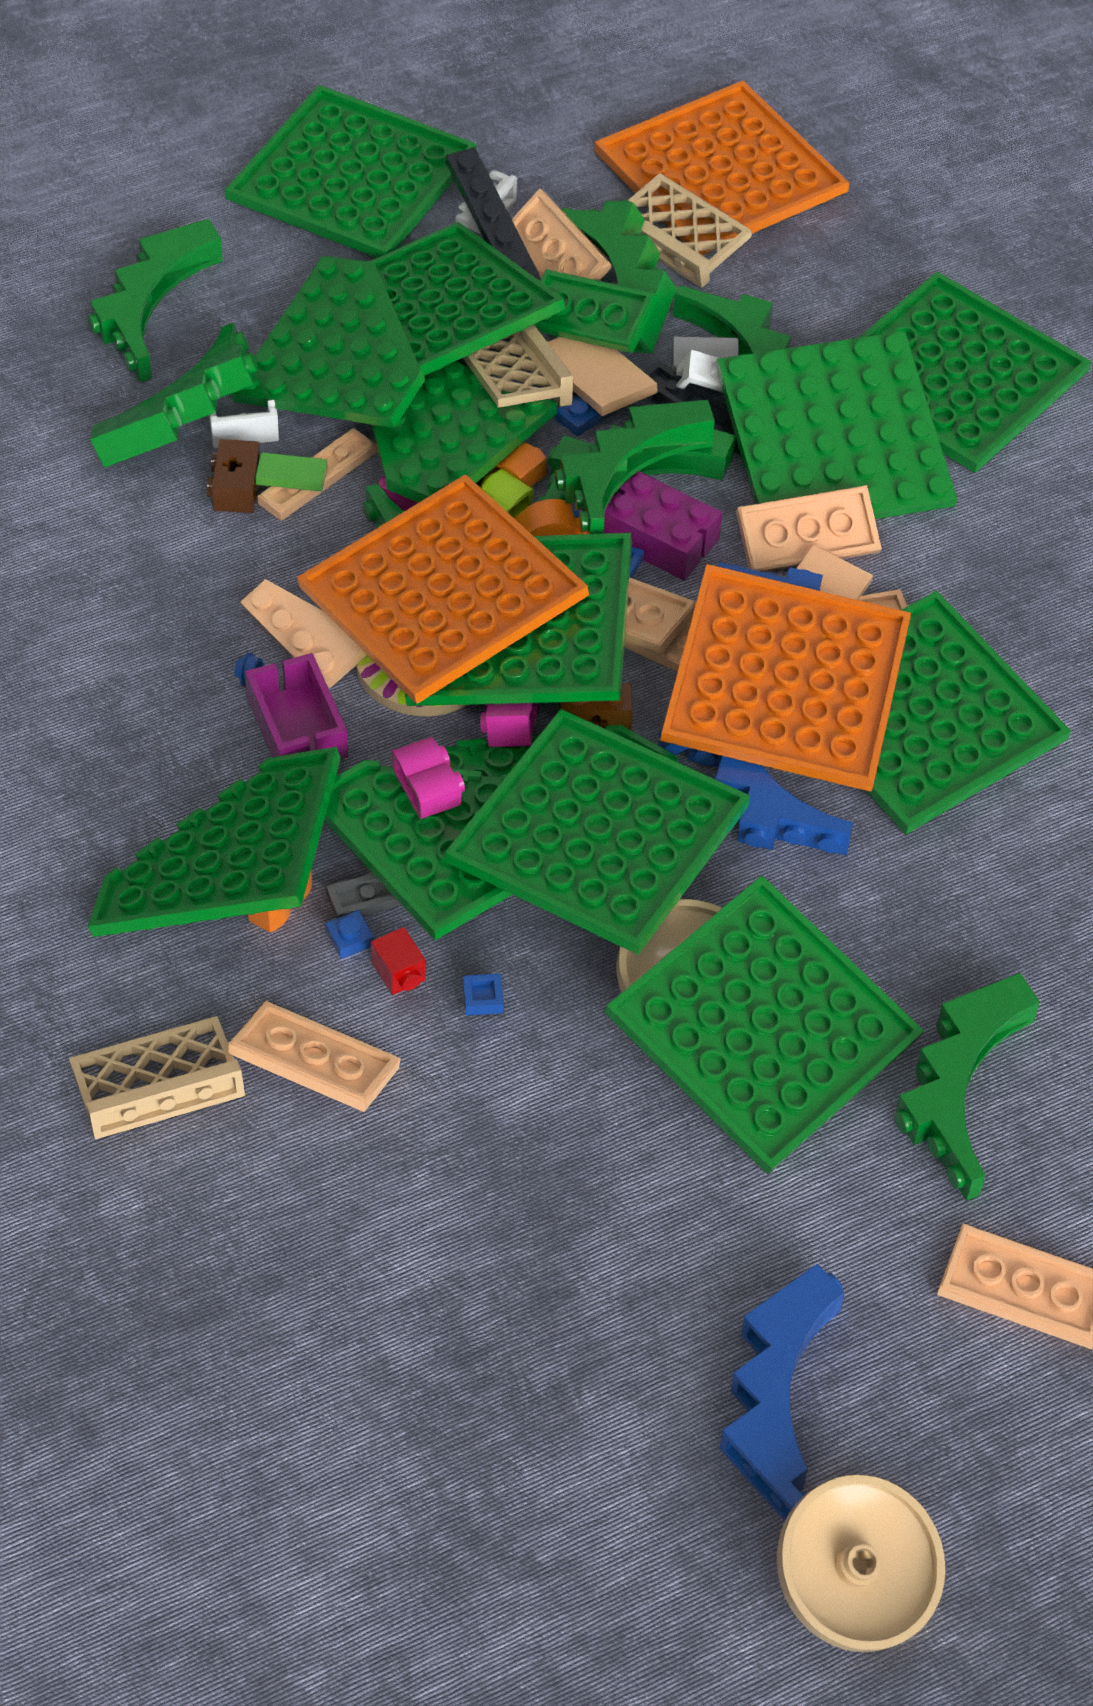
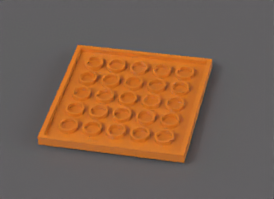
[594,80,849,255]
[297,474,589,704]
[660,564,911,792]

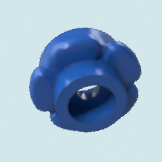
[234,653,264,687]

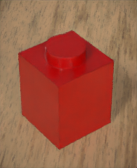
[371,927,426,996]

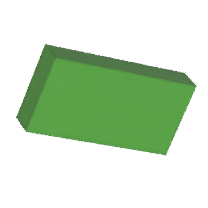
[255,452,328,492]

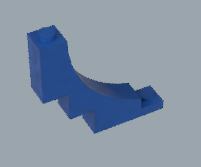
[720,1263,844,1521]

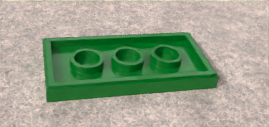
[534,269,658,353]

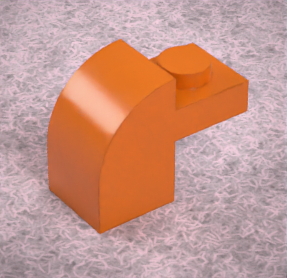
[514,499,587,536]

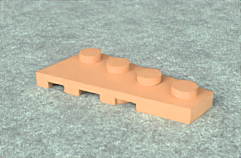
[240,579,367,689]

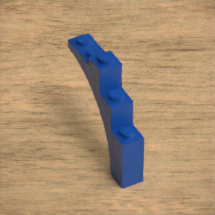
[688,748,853,856]

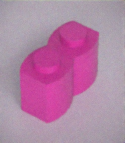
[391,737,465,819]

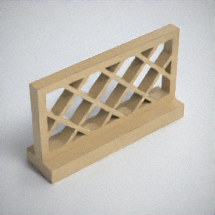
[628,173,752,288]
[463,324,573,408]
[69,1016,245,1139]

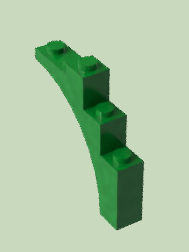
[561,200,676,354]
[88,218,223,383]
[673,285,791,356]
[90,322,258,468]
[555,400,714,534]
[537,424,736,502]
[894,973,1040,1201]

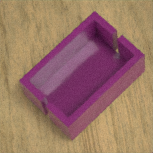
[604,471,722,581]
[245,653,348,760]

